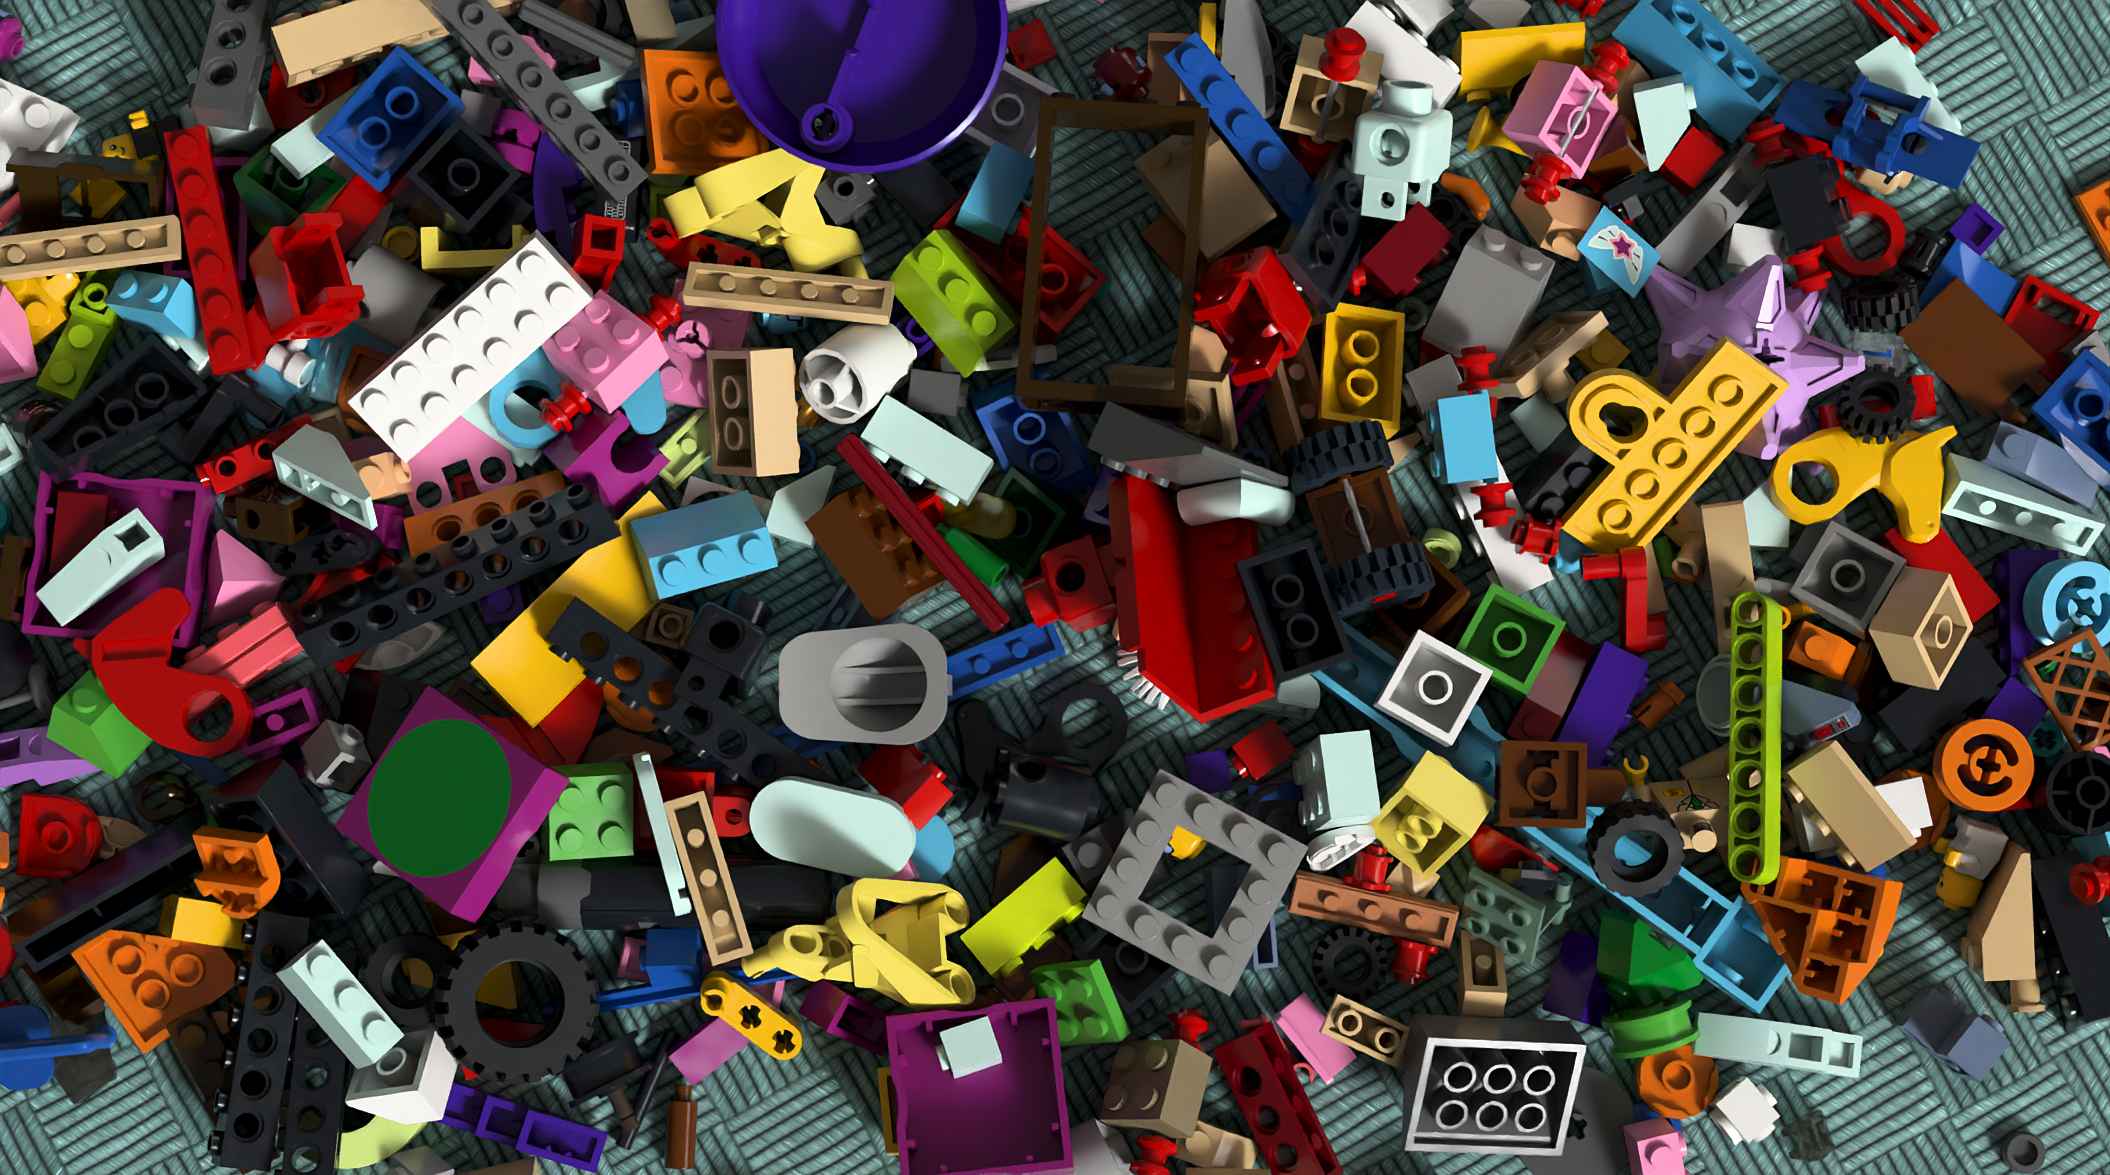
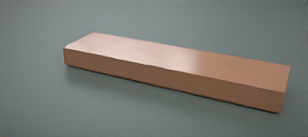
[1287,869,1459,949]

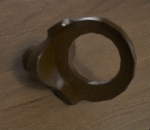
[134,771,202,825]

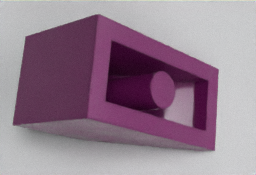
[798,978,894,1057]

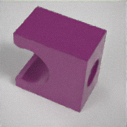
[542,401,670,515]

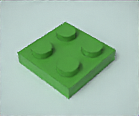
[1030,959,1130,1046]

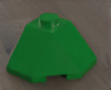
[1596,908,1704,1006]

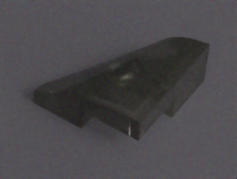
[49,990,117,1105]

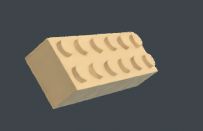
[270,0,524,88]

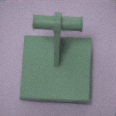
[1460,866,1573,966]

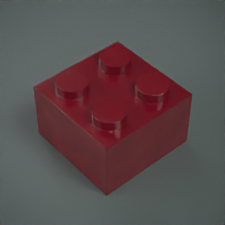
[1358,201,1454,305]

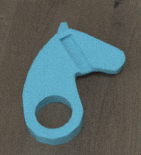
[488,345,666,450]

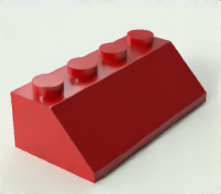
[930,186,1109,345]

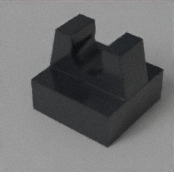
[1593,173,1647,221]

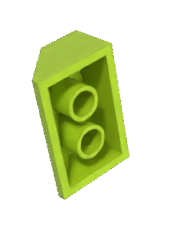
[888,230,1021,378]

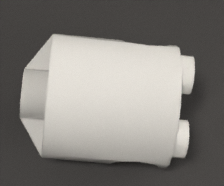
[799,322,917,425]

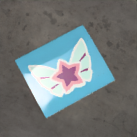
[1576,205,1662,299]

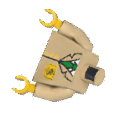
[1621,747,1729,852]

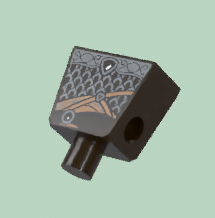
[223,479,331,545]

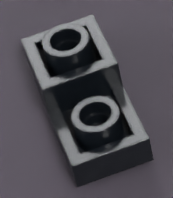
[1494,861,1558,898]

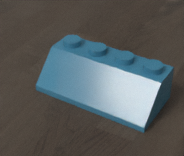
[1612,0,1788,144]

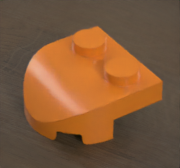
[192,826,281,919]

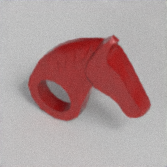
[1760,107,1906,279]

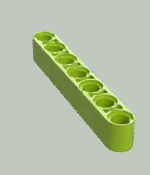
[1728,590,1782,885]

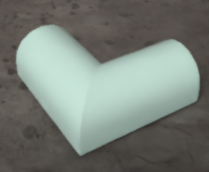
[1177,478,1295,526]
[1243,675,1320,721]

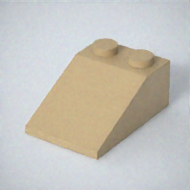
[1133,126,1277,263]
[1961,841,2036,981]

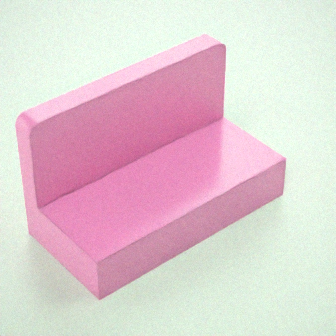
[1272,992,1357,1085]

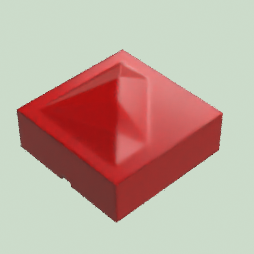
[1007,19,1057,72]

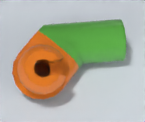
[1651,534,1703,585]

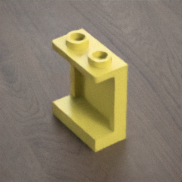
[421,224,531,279]

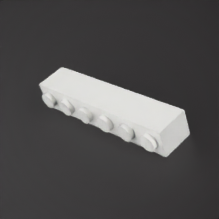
[1401,354,1554,596]

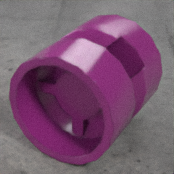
[489,108,542,179]

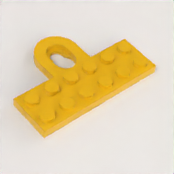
[1560,334,1790,554]

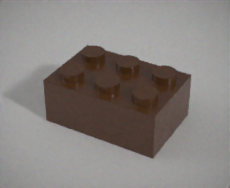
[805,484,947,624]

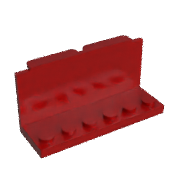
[1107,471,1275,724]

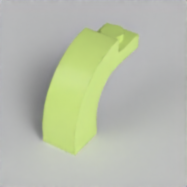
[279,1102,428,1169]

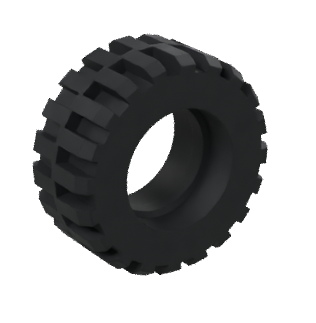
[431,920,600,1085]

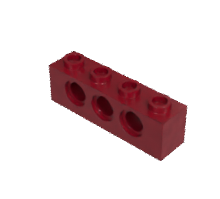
[1213,1021,1344,1175]

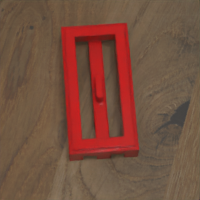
[1852,0,1941,54]

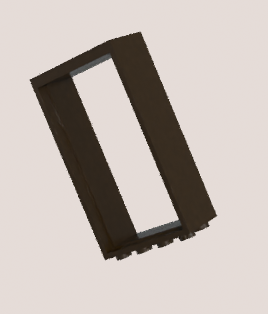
[1015,92,1210,422]

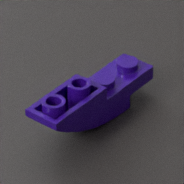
[533,133,585,265]

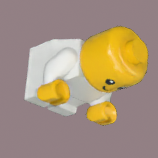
[1931,814,2008,911]

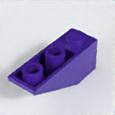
[1992,550,2059,676]

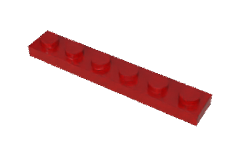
[163,125,257,376]

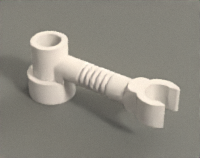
[265,339,317,388]

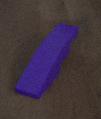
[435,1081,608,1173]

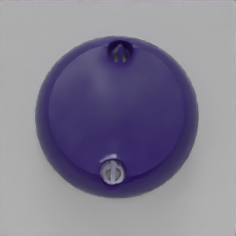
[716,0,1009,174]

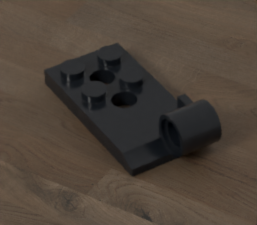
[1276,138,1388,314]

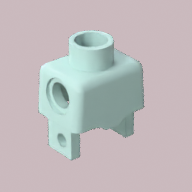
[1350,79,1453,221]

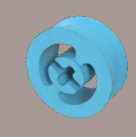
[2023,559,2110,653]

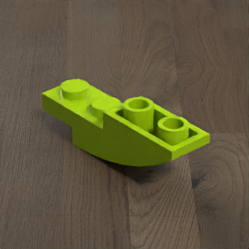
[36,264,142,403]

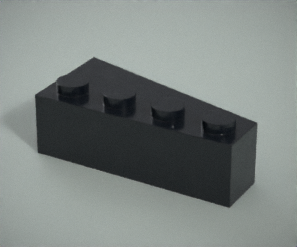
[2031,849,2110,1033]

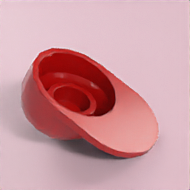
[1469,823,1559,874]

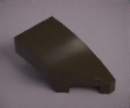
[989,834,1059,908]

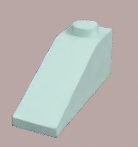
[272,424,378,530]

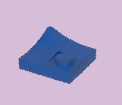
[1918,239,2022,317]

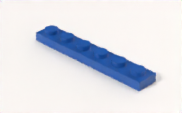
[1163,32,1336,250]

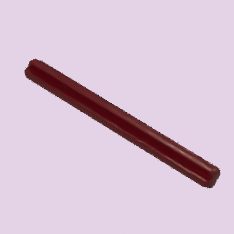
[836,432,1011,632]

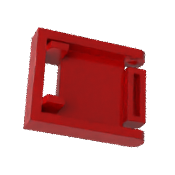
[2002,274,2101,387]

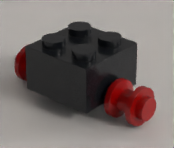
[1744,118,1853,295]

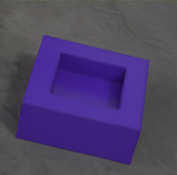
[1944,201,2005,256]
[1184,749,1232,794]

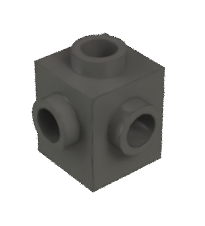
[814,170,878,227]

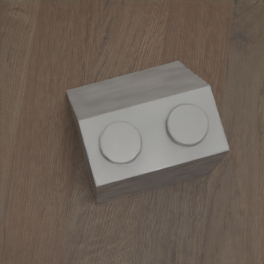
[1421,224,1556,377]

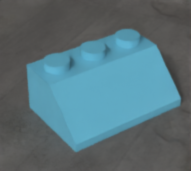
[628,490,778,602]

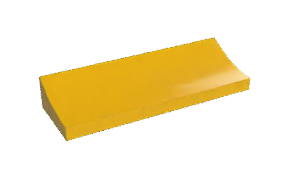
[470,490,668,729]

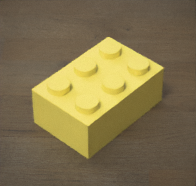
[1366,750,1496,880]

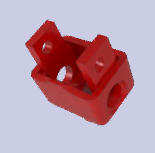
[249,212,365,341]
[1193,246,1312,387]
[1021,534,1127,633]

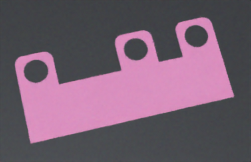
[307,415,517,557]

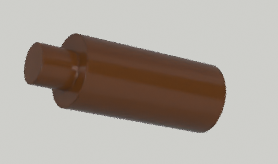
[664,1084,698,1169]

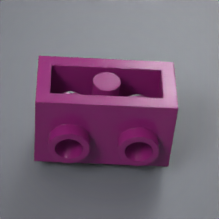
[228,685,329,762]

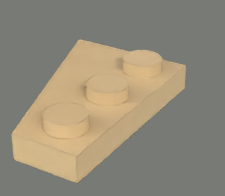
[1107,364,1238,451]

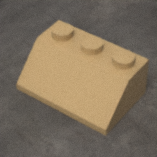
[1781,740,1917,872]

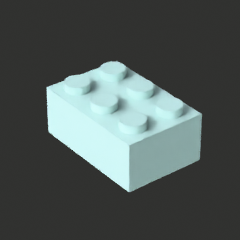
[1292,730,1381,836]

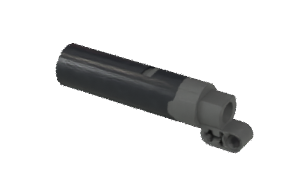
[497,832,833,931]

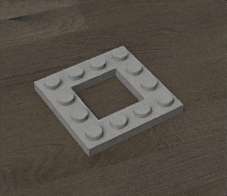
[1081,769,1308,996]

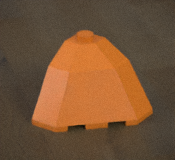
[1740,854,1903,1004]

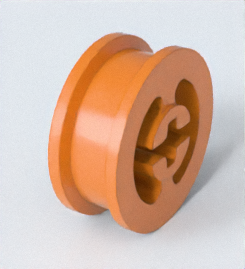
[1932,719,2034,811]

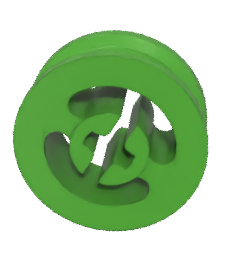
[1600,995,1700,1059]

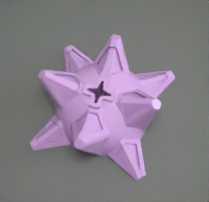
[1643,254,1865,476]

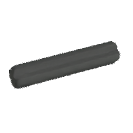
[519,0,637,69]

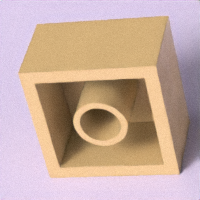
[1868,566,1973,690]

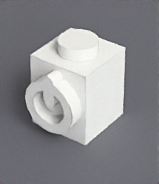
[1709,1075,1780,1145]

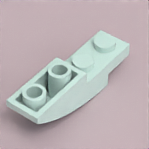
[1691,1012,1863,1078]

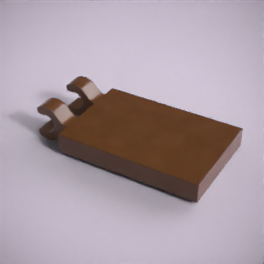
[1896,274,2053,428]

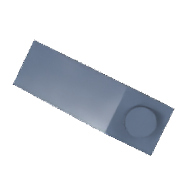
[1975,421,2099,509]

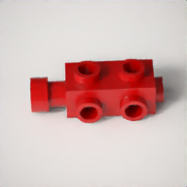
[194,412,316,497]

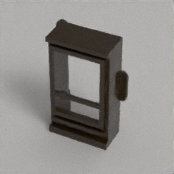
[6,147,167,235]

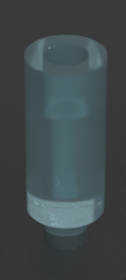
[306,325,352,404]

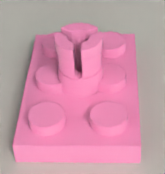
[659,278,754,411]

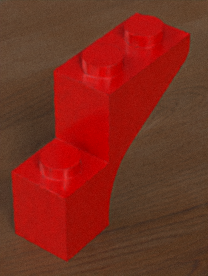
[570,214,626,295]

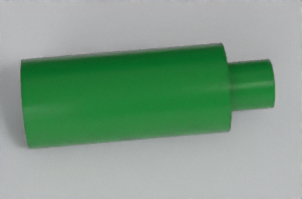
[936,523,1010,588]

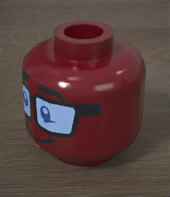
[1092,45,1153,103]

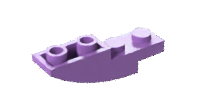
[0,726,101,788]

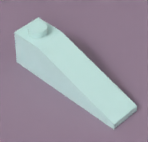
[1941,452,2106,556]

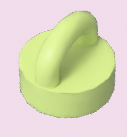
[1422,527,1462,569]

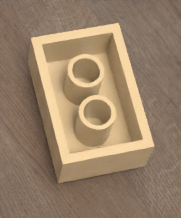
[706,347,801,477]

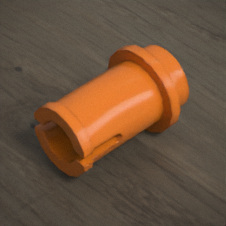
[1632,680,1686,731]

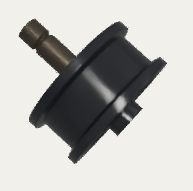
[555,1030,655,1134]

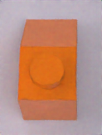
[1782,621,1856,681]

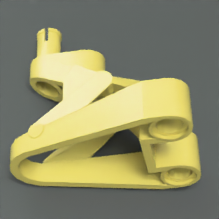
[663,133,869,279]
[741,877,976,1013]

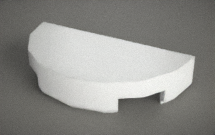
[1305,825,1376,874]

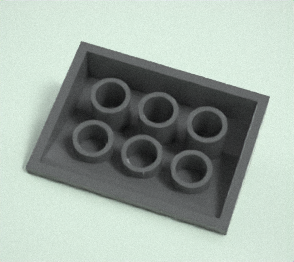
[1087,400,1290,492]
[1402,1014,1587,1156]

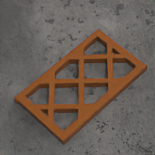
[2021,625,2110,752]

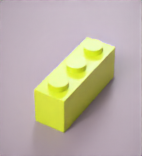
[960,857,1090,979]

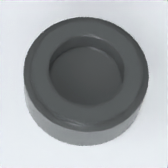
[2000,1131,2046,1174]

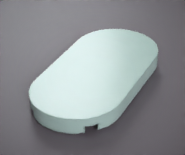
[632,751,692,916]
[749,776,916,879]

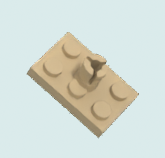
[1474,311,1609,404]

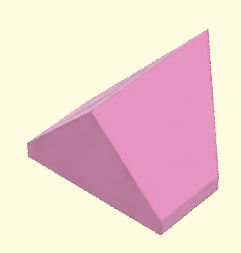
[207,529,287,628]

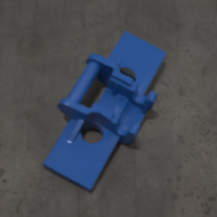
[1773,73,1981,190]

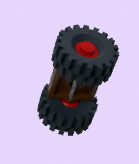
[1282,420,1436,619]

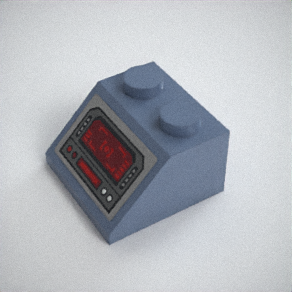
[1781,679,1862,752]

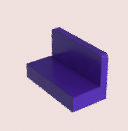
[1542,931,1613,1029]

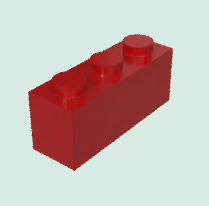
[1874,520,2001,624]

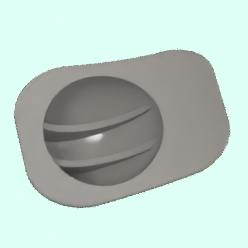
[779,623,953,745]

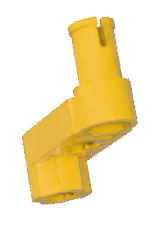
[700,971,803,1060]

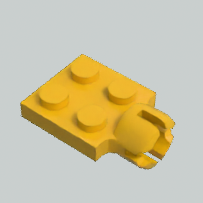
[0,272,86,351]

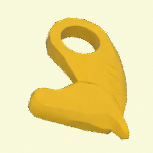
[1768,425,1957,544]

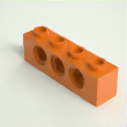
[403,469,569,558]

